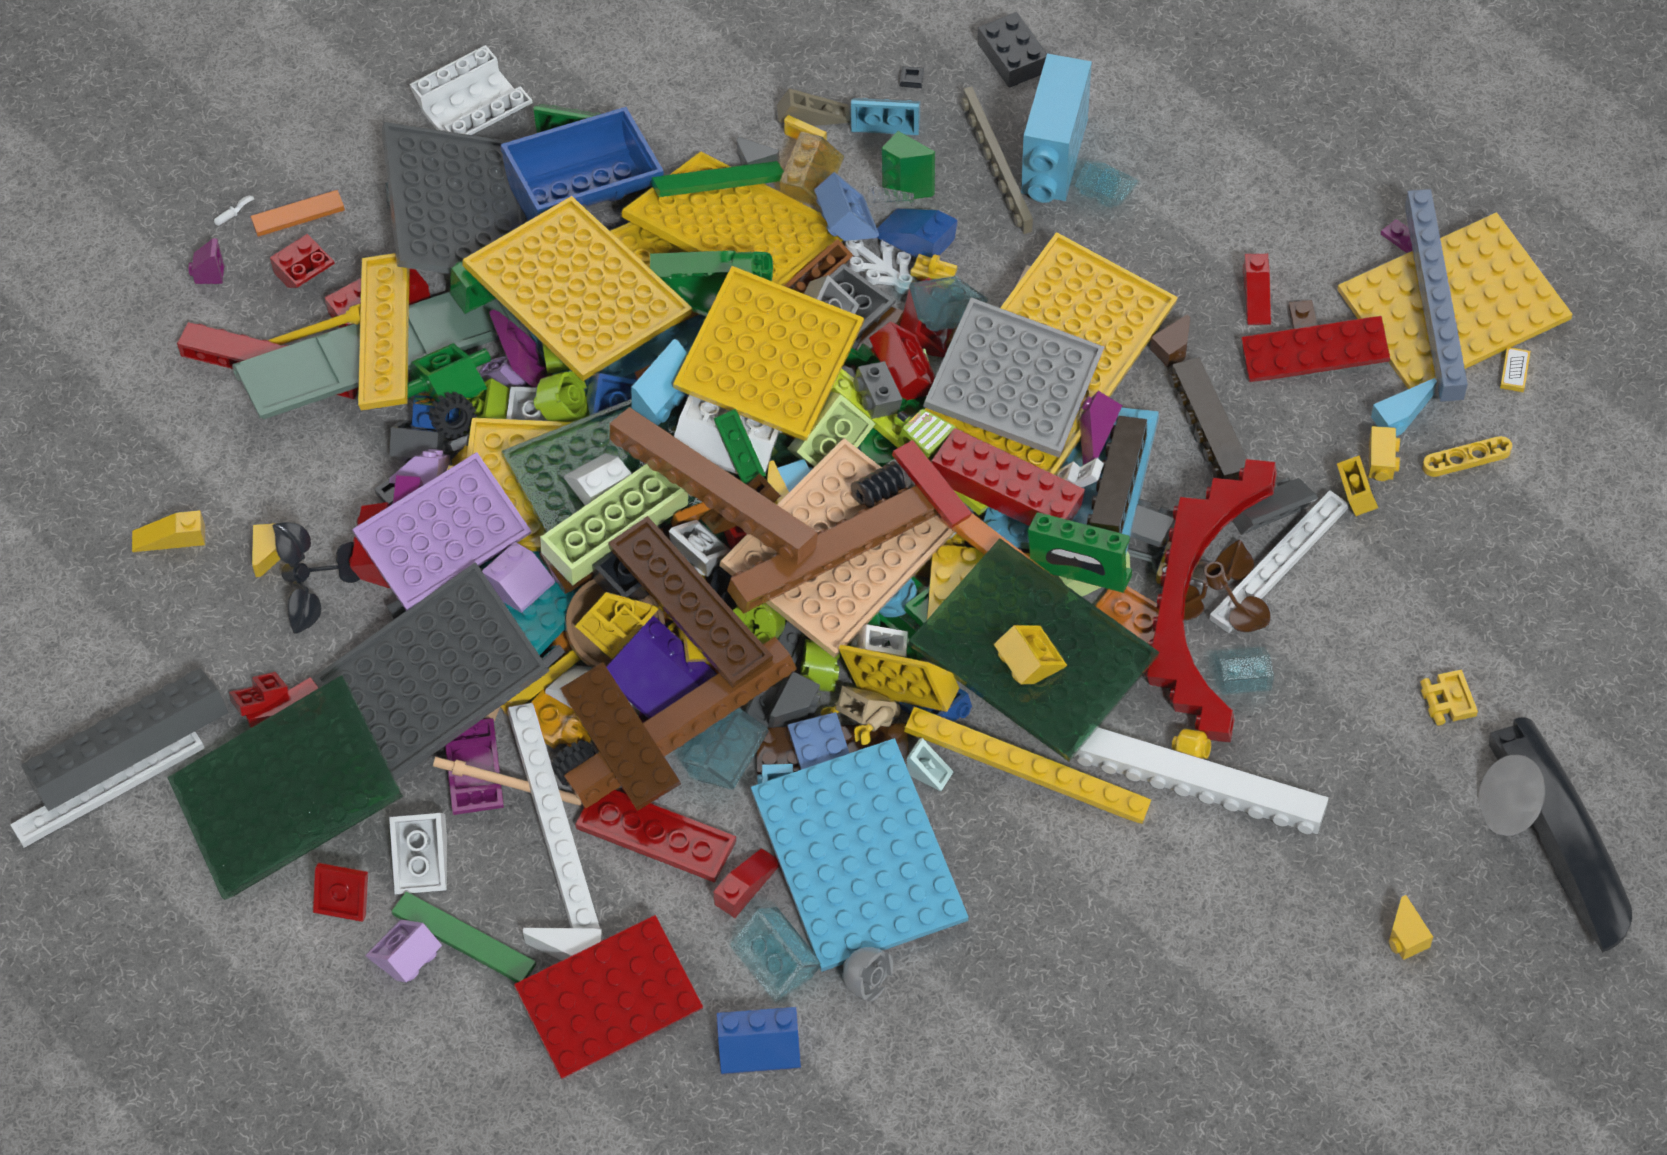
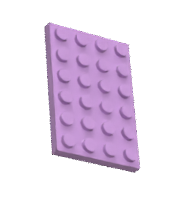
[352,452,531,611]

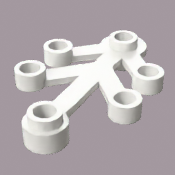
[845,239,916,294]

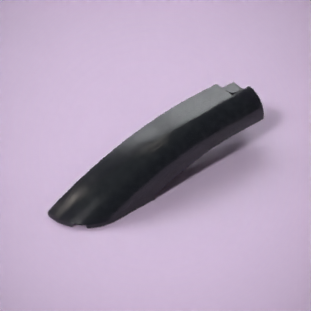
[1489,717,1632,953]

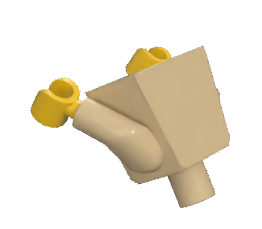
[821,686,901,745]

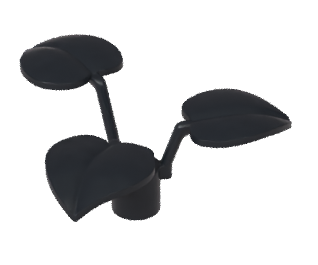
[272,522,360,634]

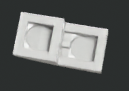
[1056,458,1104,487]

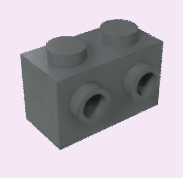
[853,361,903,419]

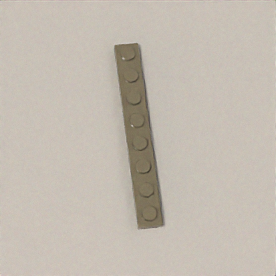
[961,86,1033,234]

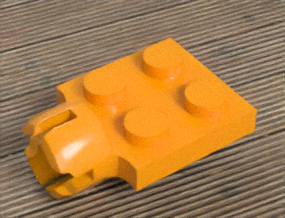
[531,686,592,749]

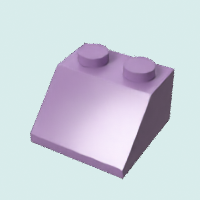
[389,449,450,485]
[482,542,555,613]
[365,919,442,982]

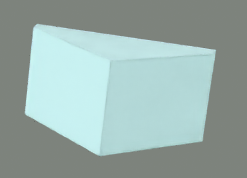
[907,738,953,791]

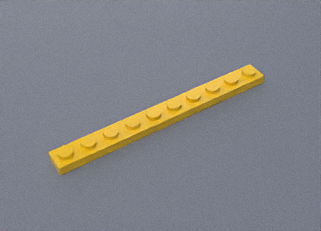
[904,707,1151,824]

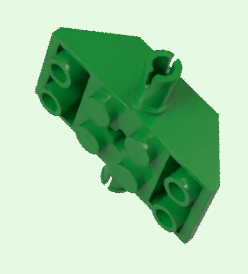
[407,343,491,402]

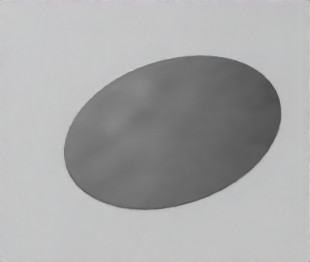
[1478,755,1545,836]

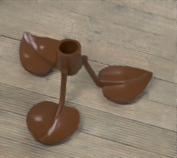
[1184,539,1271,632]

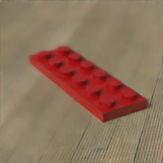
[1241,316,1390,382]
[575,790,737,883]

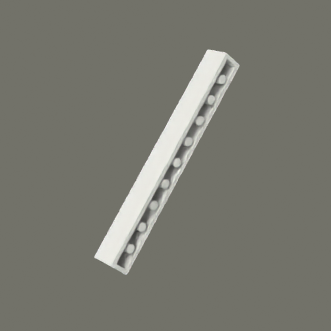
[1074,723,1328,834]

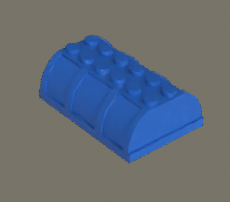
[501,107,664,221]

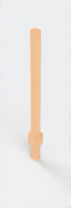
[433,757,581,806]

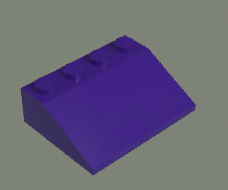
[607,615,717,719]

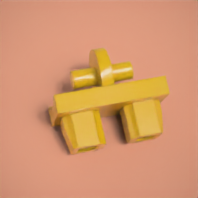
[910,254,958,288]

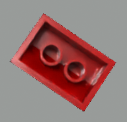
[900,278,961,357]
[869,321,936,400]
[350,502,390,588]

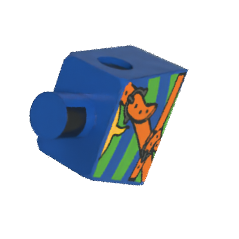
[412,393,459,429]

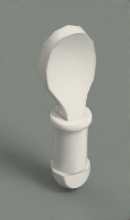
[214,195,254,226]

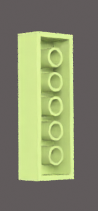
[540,464,688,585]

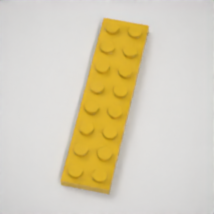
[358,253,409,411]

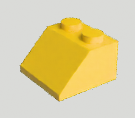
[994,625,1067,684]

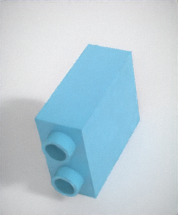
[1021,54,1092,203]

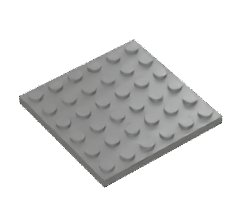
[923,298,1104,458]

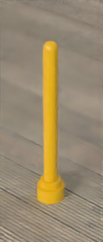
[268,304,361,345]

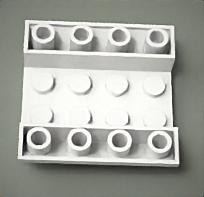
[410,45,533,135]
[674,395,782,474]

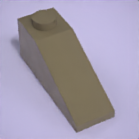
[777,88,850,126]

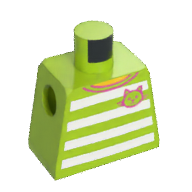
[894,410,956,462]

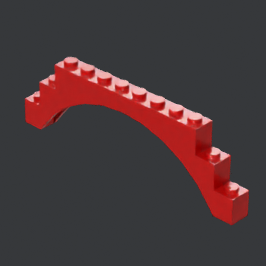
[1144,459,1277,743]

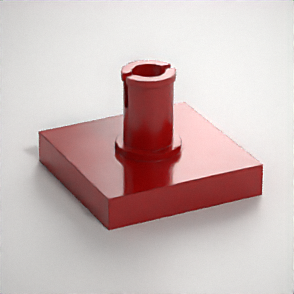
[313,863,368,922]

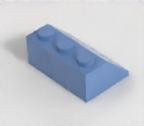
[814,172,879,241]

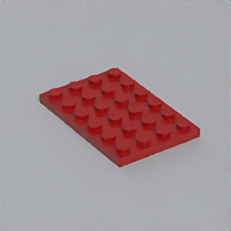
[514,915,703,1080]

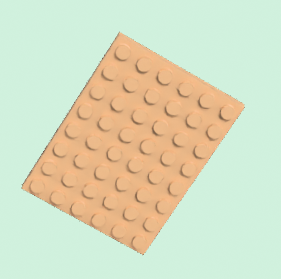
[719,438,955,658]

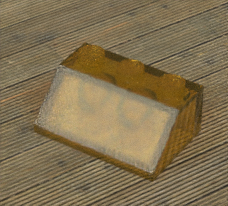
[780,132,844,207]

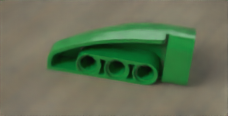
[650,251,773,317]

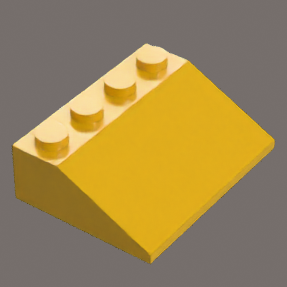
[838,644,959,712]

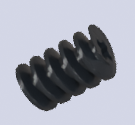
[851,461,906,508]

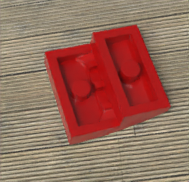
[229,671,288,716]

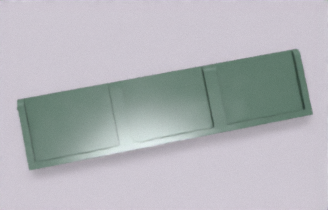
[233,292,521,420]

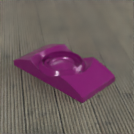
[489,309,547,388]
[446,718,504,815]

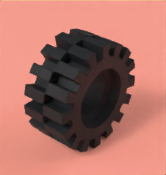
[429,392,477,439]
[551,741,597,787]

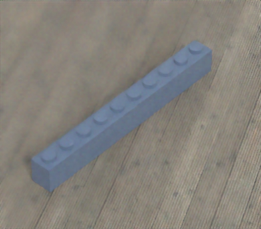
[1405,189,1468,402]

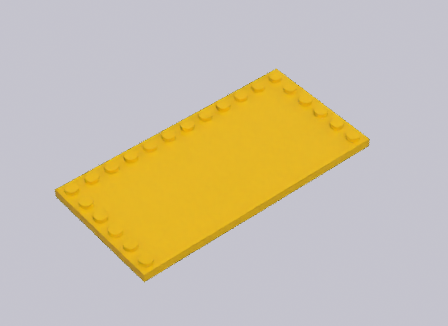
[925,232,1178,475]

